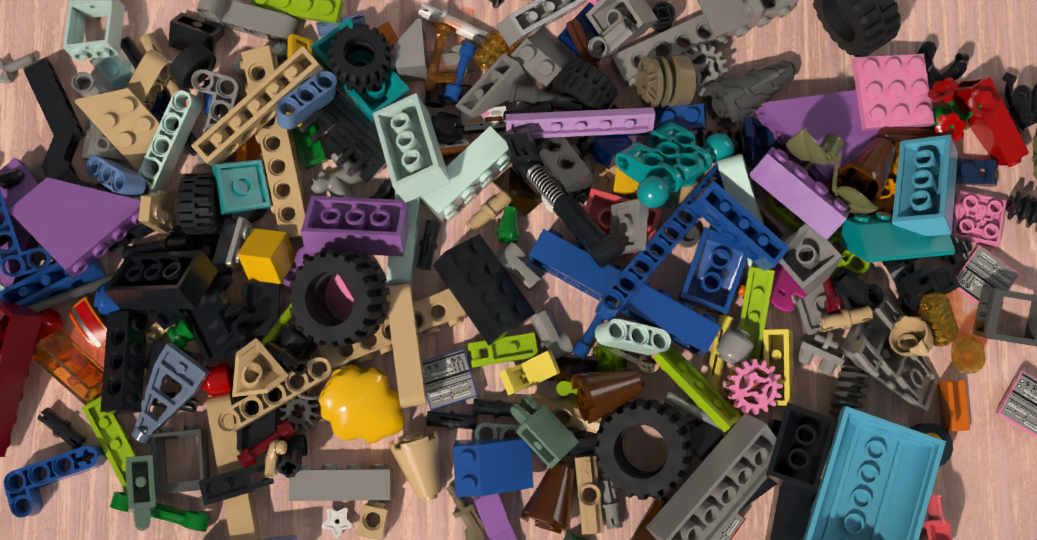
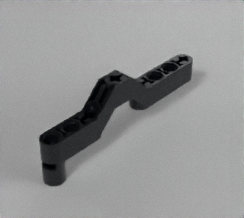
[23,57,155,253]

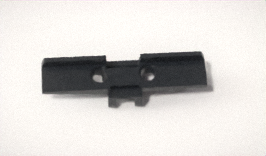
[237,283,286,453]

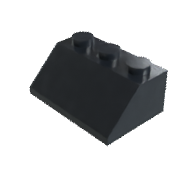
[766,403,837,498]

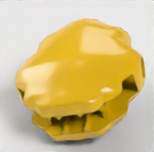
[319,365,406,444]

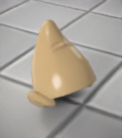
[889,314,934,357]

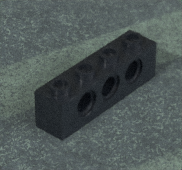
[100,310,148,415]

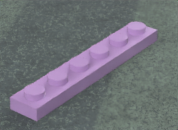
[506,107,655,138]

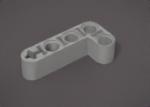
[197,0,298,44]
[191,69,240,169]

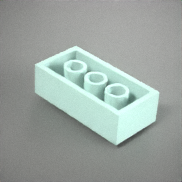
[373,93,451,203]
[420,126,512,223]

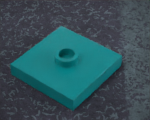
[212,159,272,214]

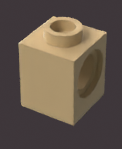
[356,500,390,540]

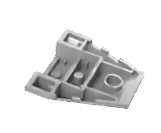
[841,294,939,413]

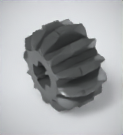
[279,391,321,433]

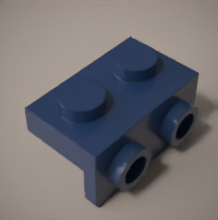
[742,117,781,168]

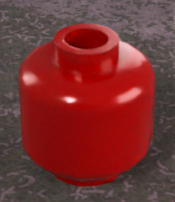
[35,308,63,345]
[202,362,234,396]

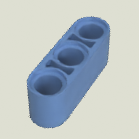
[276,71,337,129]
[86,155,146,197]

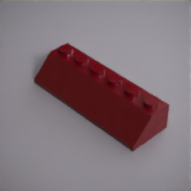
[0,300,42,457]

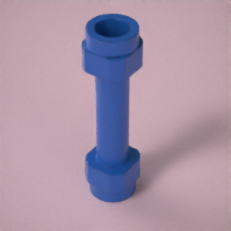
[444,42,477,101]
[572,303,613,359]

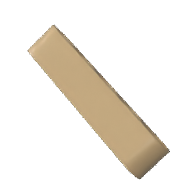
[385,283,427,408]
[216,357,332,433]

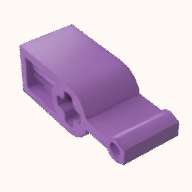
[473,493,517,540]

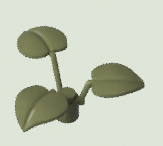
[787,127,879,214]

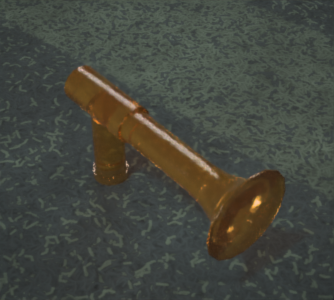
[424,22,457,91]

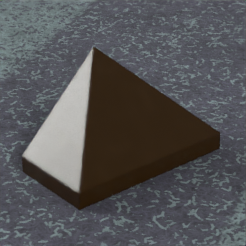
[493,166,542,217]
[547,357,598,382]

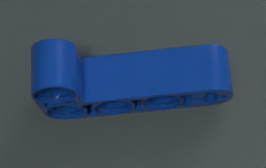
[0,190,51,277]
[3,445,107,518]

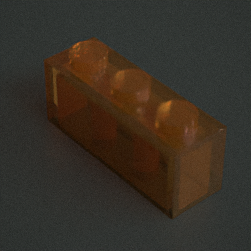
[31,330,104,406]

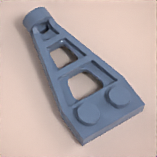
[132,343,211,444]

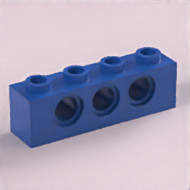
[689,181,790,271]
[0,258,107,307]

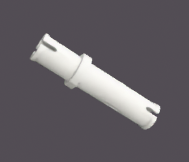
[418,2,488,46]

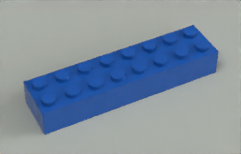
[529,229,721,357]

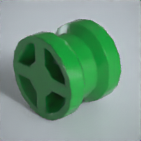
[167,318,195,349]

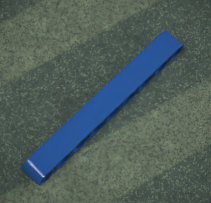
[596,164,725,320]

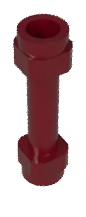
[823,275,843,314]
[237,420,296,468]

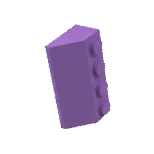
[748,147,850,240]
[301,196,409,256]

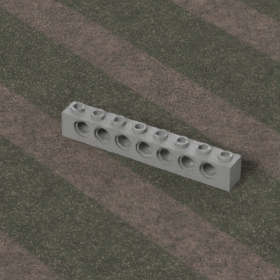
[610,0,796,88]

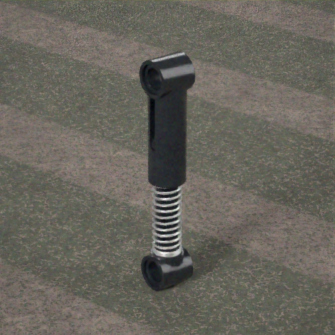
[511,156,623,269]

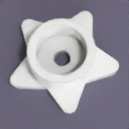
[321,507,354,539]

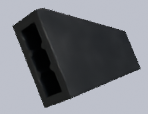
[765,484,813,540]

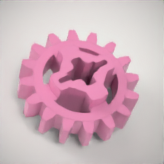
[726,359,783,415]

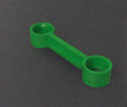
[109,491,211,532]

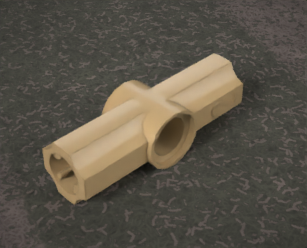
[526,393,603,433]
[574,456,604,534]

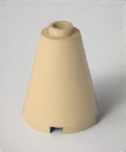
[389,428,441,501]

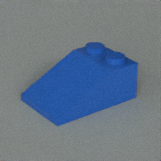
[677,227,747,315]
[453,437,534,497]

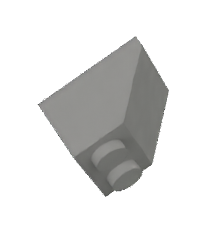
[586,0,658,50]
[391,19,429,83]
[510,29,575,92]
[779,223,843,295]

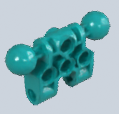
[615,122,734,209]

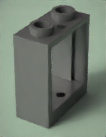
[972,286,1037,347]
[151,425,210,495]

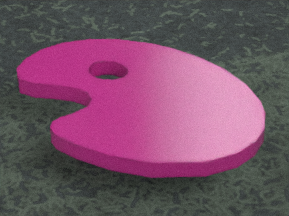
[770,263,807,312]

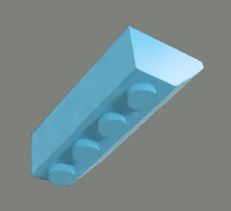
[892,135,958,236]

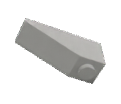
[455,54,529,118]

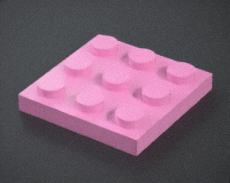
[852,54,935,131]

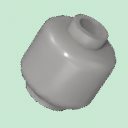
[716,328,754,366]

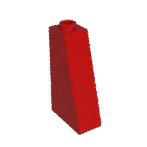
[953,76,1029,167]

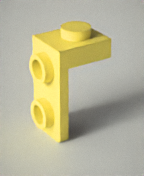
[499,350,560,396]

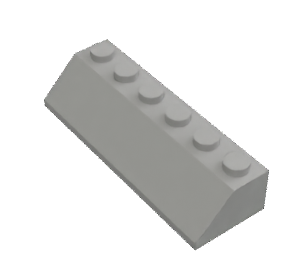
[646,413,776,540]

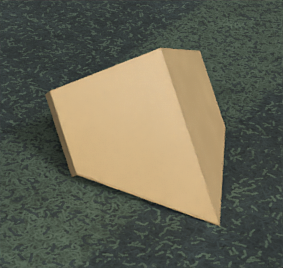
[232,338,289,397]

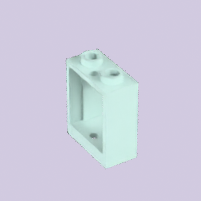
[63,0,125,61]

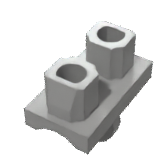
[797,331,845,375]

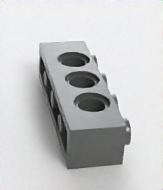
[533,137,594,197]

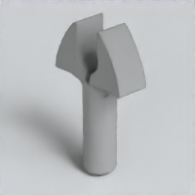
[0,54,34,84]

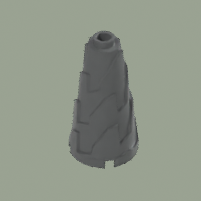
[703,60,796,130]

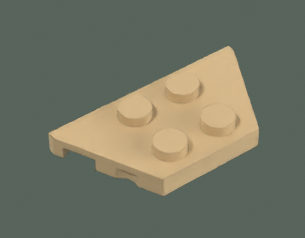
[74,88,160,171]

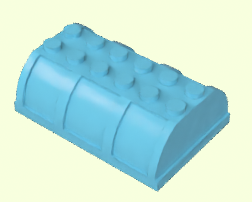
[803,406,946,540]

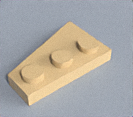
[138,187,177,235]

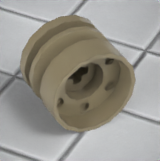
[636,54,696,108]

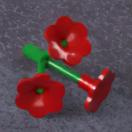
[927,77,998,141]

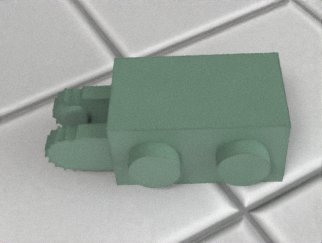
[510,395,579,469]
[125,455,156,532]

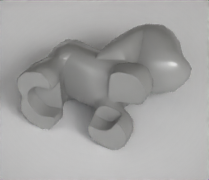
[310,150,363,198]

